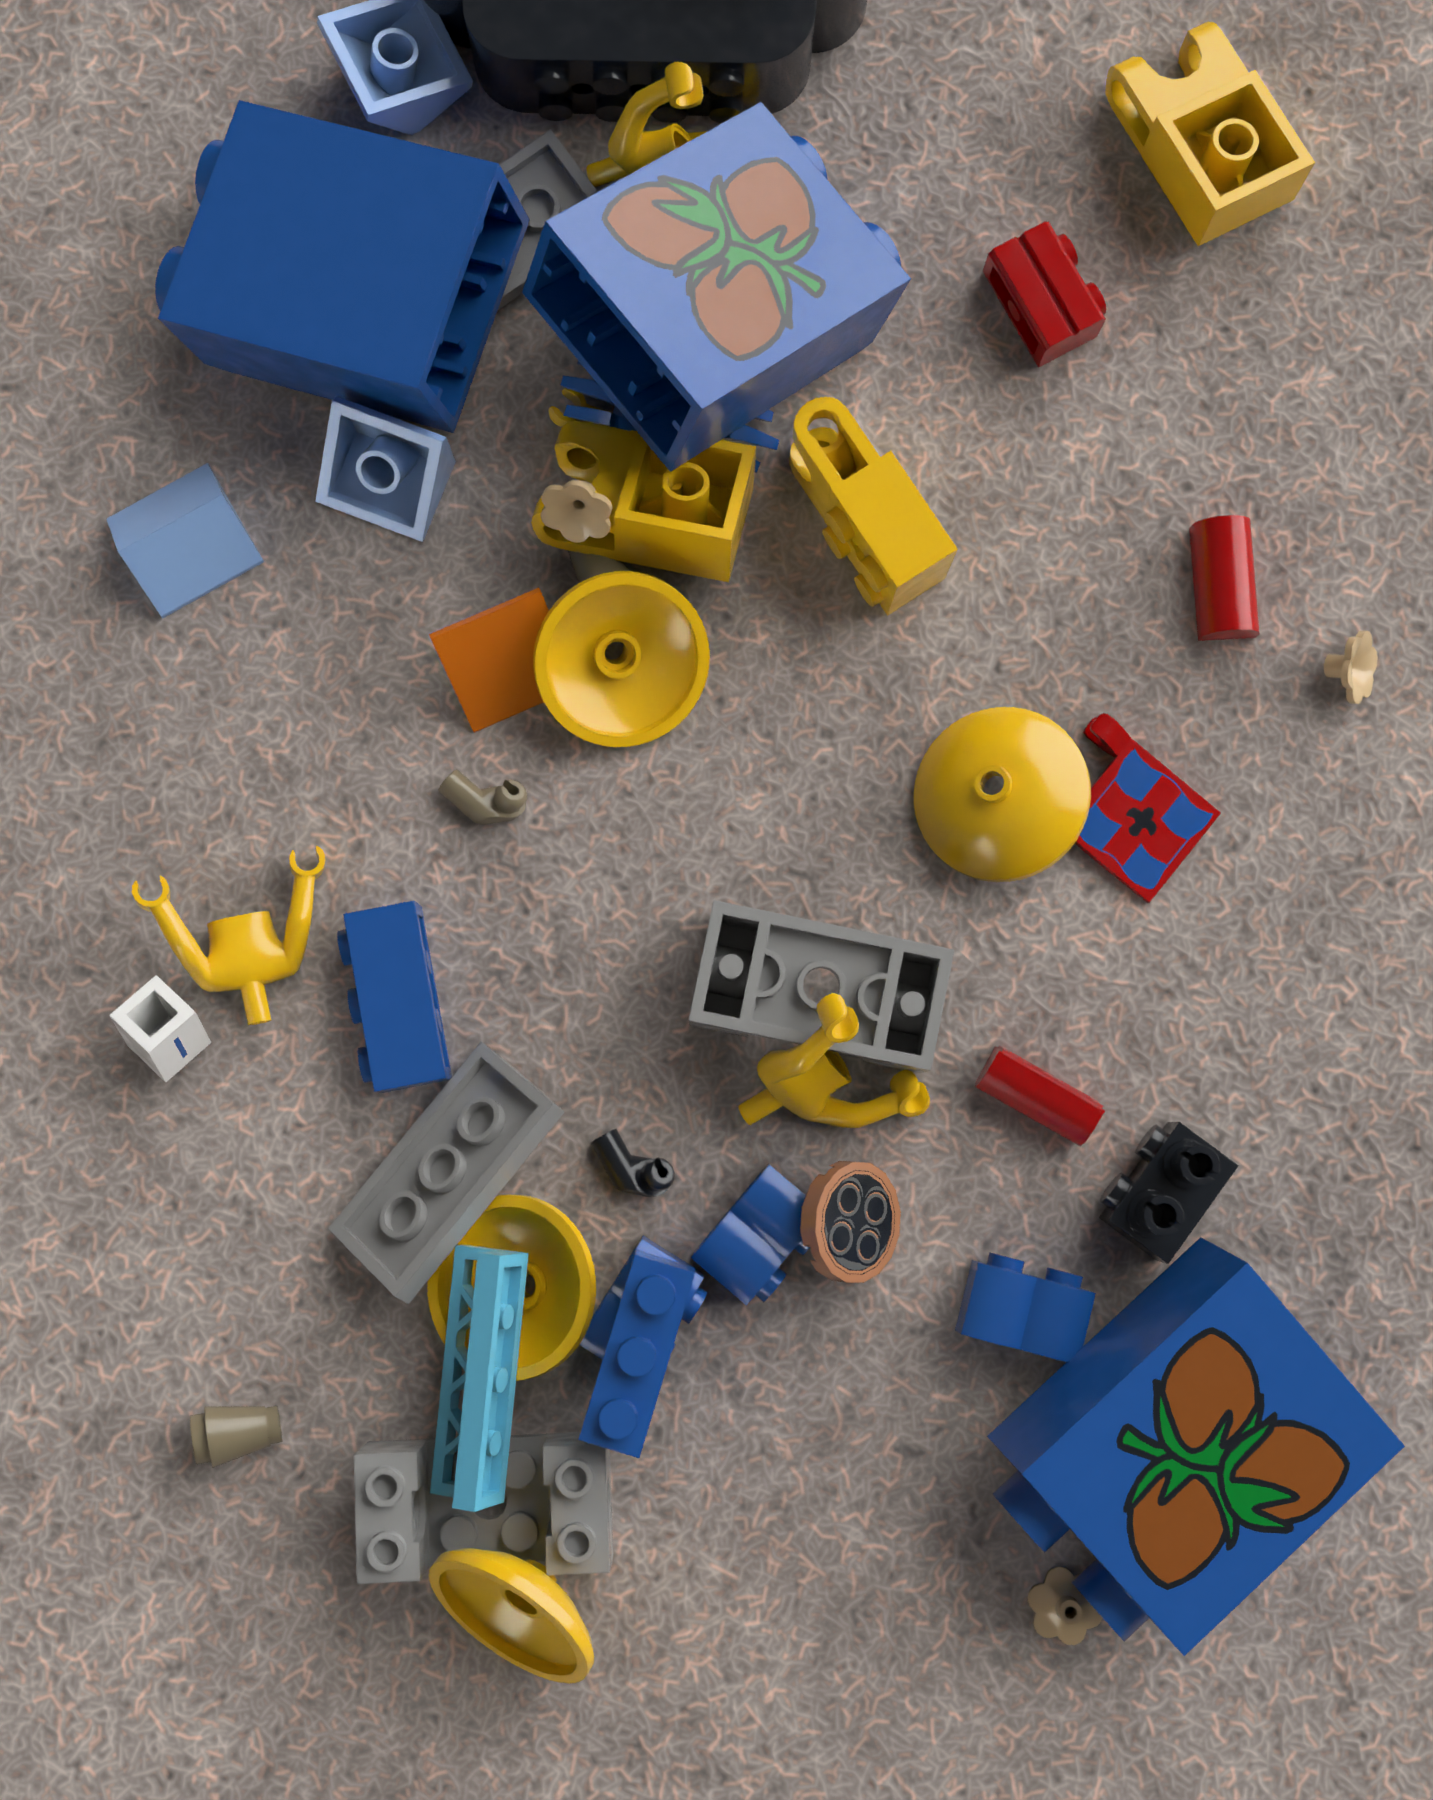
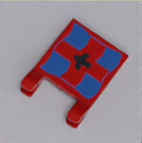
[1074,713,1221,903]

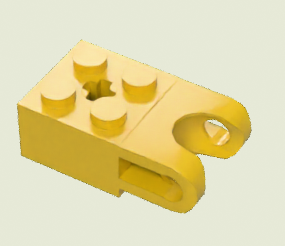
[1105,22,1315,246]
[789,397,958,616]
[531,421,756,583]

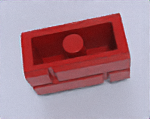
[982,221,1106,368]

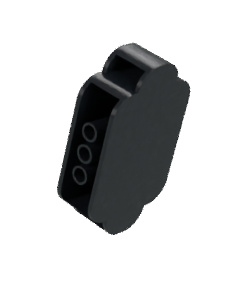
[424,0,867,123]

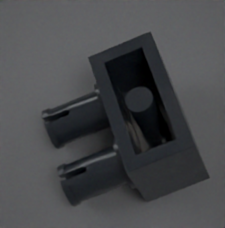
[1099,1122,1239,1264]

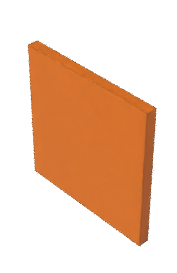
[429,587,549,732]

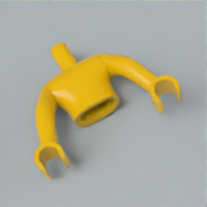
[586,62,707,187]
[132,846,325,1025]
[738,993,930,1128]

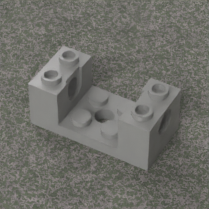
[689,900,954,1073]
[354,1432,614,1584]

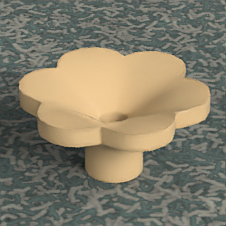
[541,480,612,543]
[1324,631,1378,704]
[1028,1567,1102,1645]

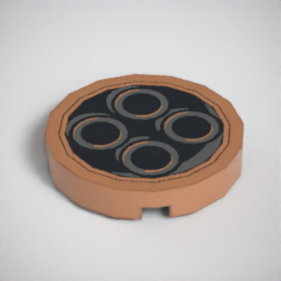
[800,1161,901,1283]

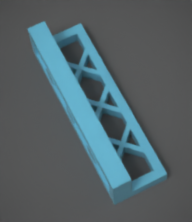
[430,1244,529,1512]

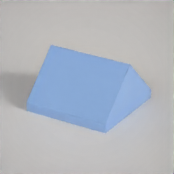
[317,0,473,135]
[315,396,456,542]
[106,463,264,618]

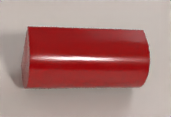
[1189,515,1260,641]
[975,1045,1105,1146]

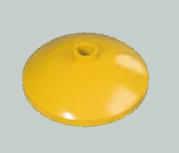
[533,571,710,747]
[914,707,1091,882]
[427,1194,596,1381]
[429,1548,594,1684]

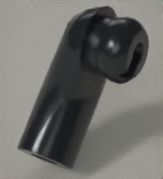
[591,1129,675,1197]

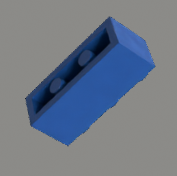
[337,901,452,1093]
[578,1250,695,1458]

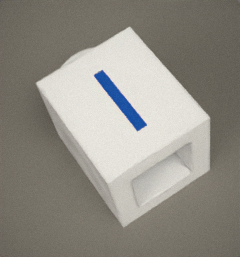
[109,975,211,1082]

